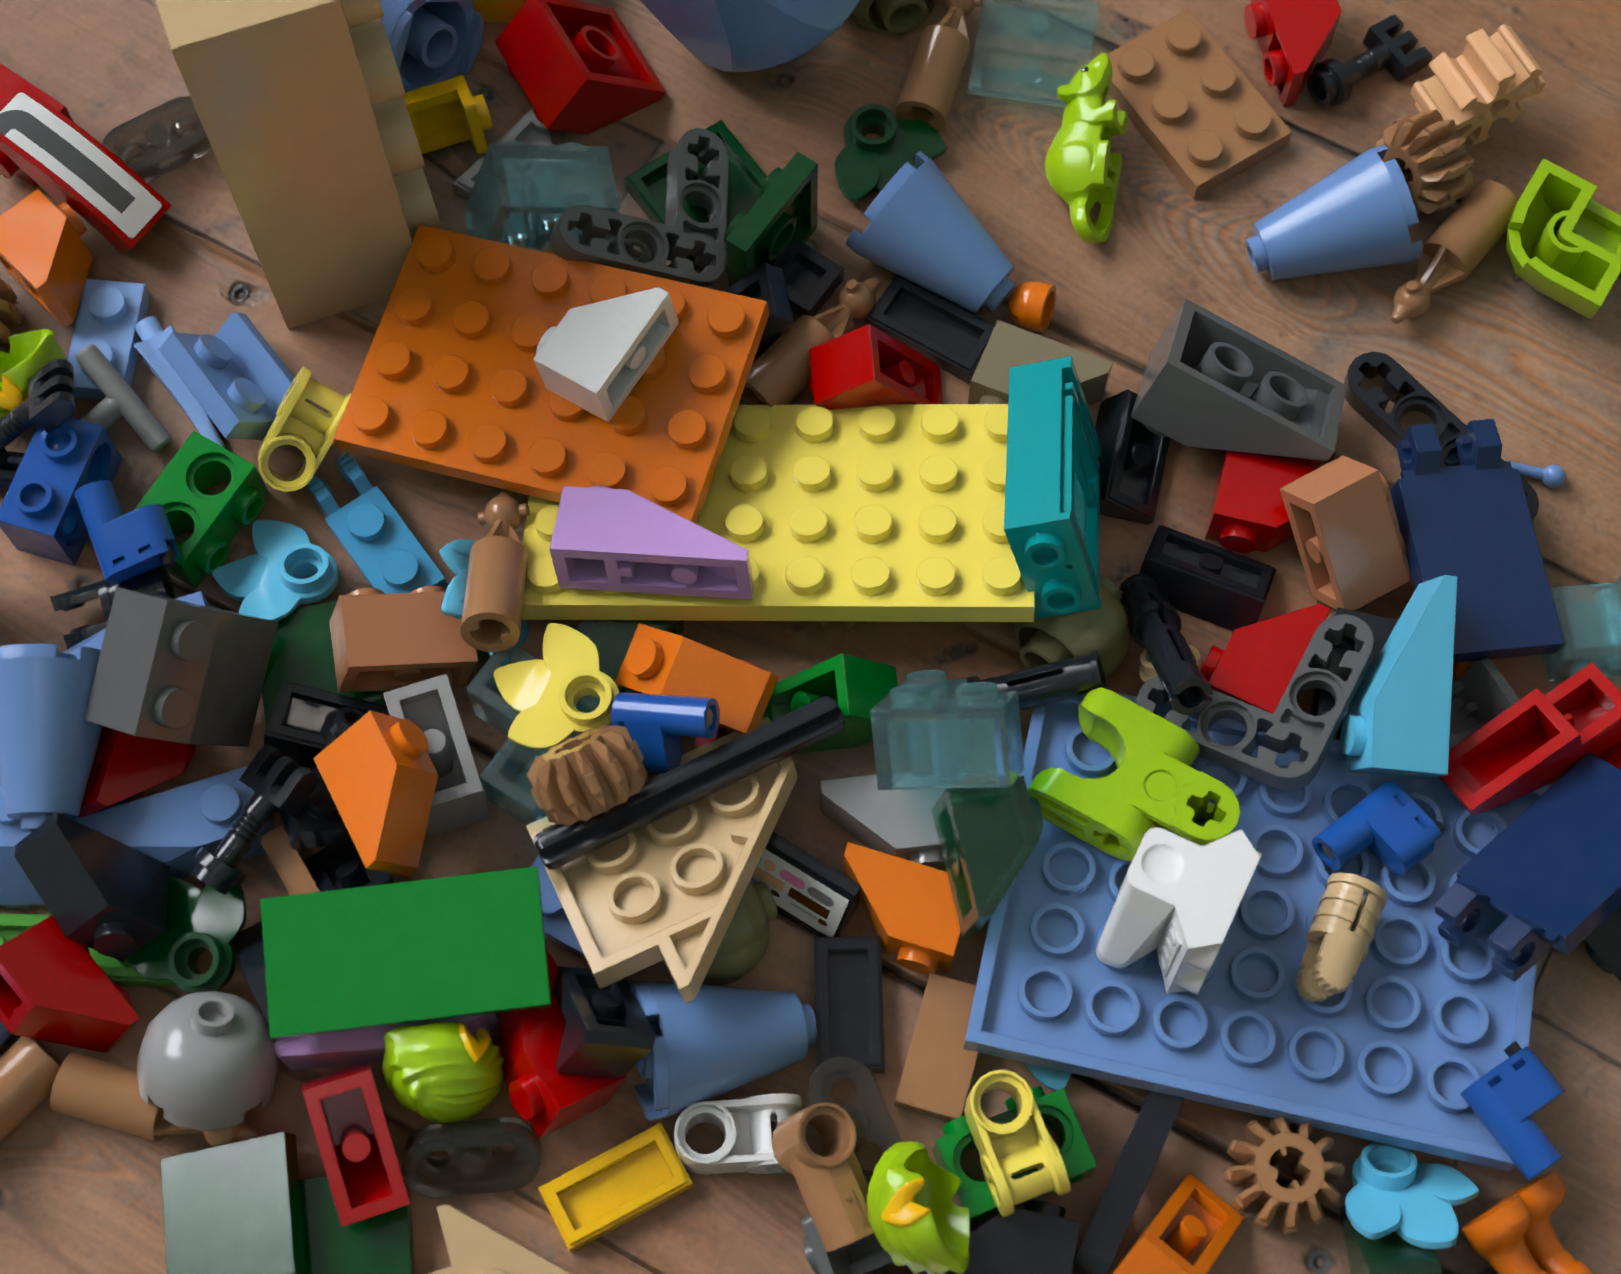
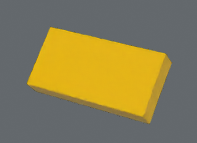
[538,1122,693,1253]

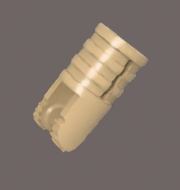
[1295,872,1388,1003]

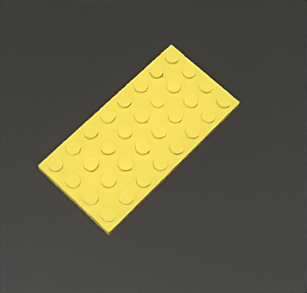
[522,404,1035,622]

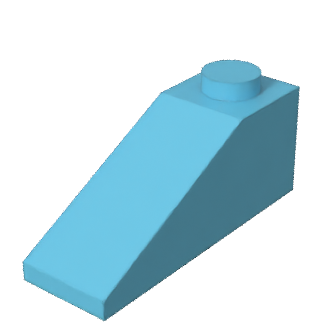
[1340,575,1457,779]

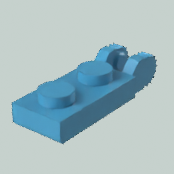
[305,452,448,594]

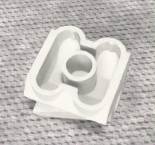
[1096,827,1262,995]

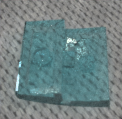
[968,0,1099,107]

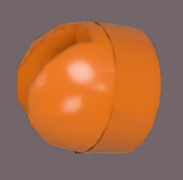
[1008,281,1056,333]

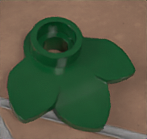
[835,104,947,203]
[127,876,247,994]

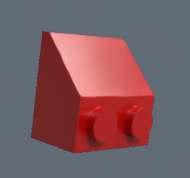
[494,0,667,135]

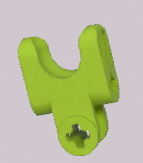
[1026,688,1240,861]

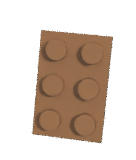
[1108,8,1292,199]

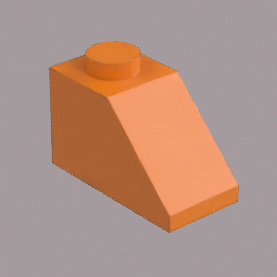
[0,189,93,329]
[615,623,779,734]
[313,710,438,876]
[843,842,976,974]
[1112,1173,1244,1274]

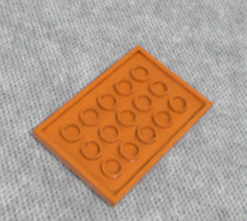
[334,224,770,524]

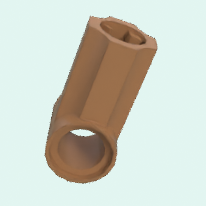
[772,1102,874,1253]

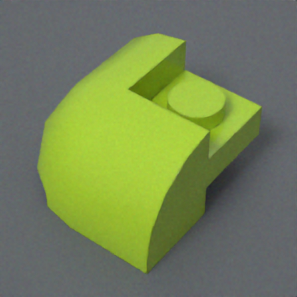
[1506,158,1621,320]

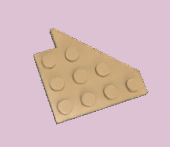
[526,717,798,1004]

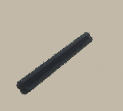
[533,696,845,870]

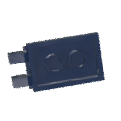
[1390,419,1565,663]
[1434,752,1621,982]

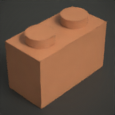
[1280,455,1410,611]
[329,586,478,693]

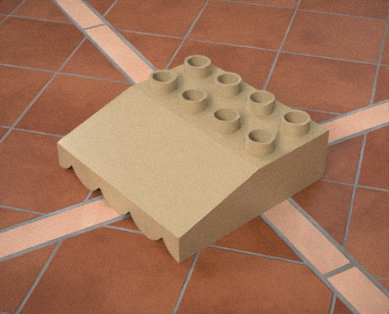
[155,0,442,329]

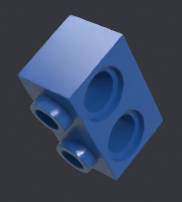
[0,417,123,566]

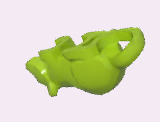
[1045,53,1128,244]

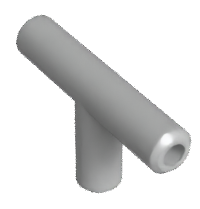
[76,344,172,452]

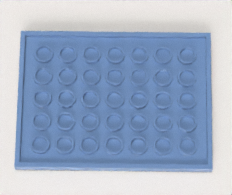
[963,693,1552,1172]

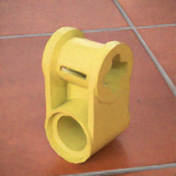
[258,366,352,492]
[965,1070,1071,1217]

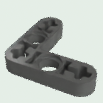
[549,128,729,288]
[1137,614,1374,791]

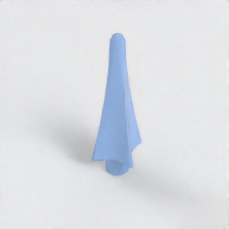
[134,316,226,449]

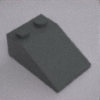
[1131,299,1347,461]
[84,587,278,747]

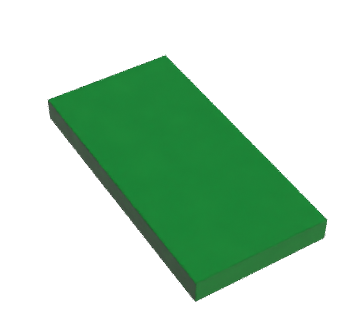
[260,866,552,1040]

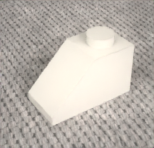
[533,287,679,423]

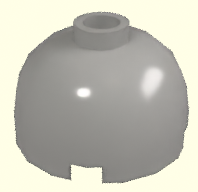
[137,991,279,1131]

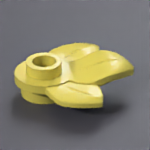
[493,623,619,750]

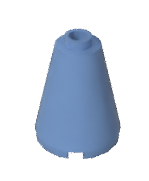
[380,0,484,92]
[1245,145,1423,281]
[845,151,1016,314]
[0,643,103,832]
[629,981,817,1121]

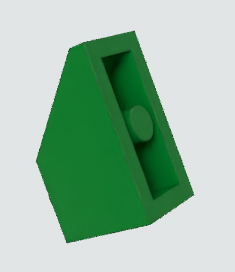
[762,653,904,753]

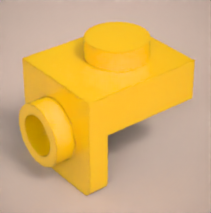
[402,75,493,155]

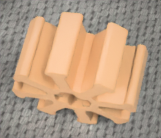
[1410,24,1546,145]

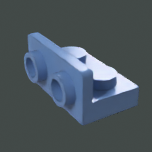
[159,312,307,440]

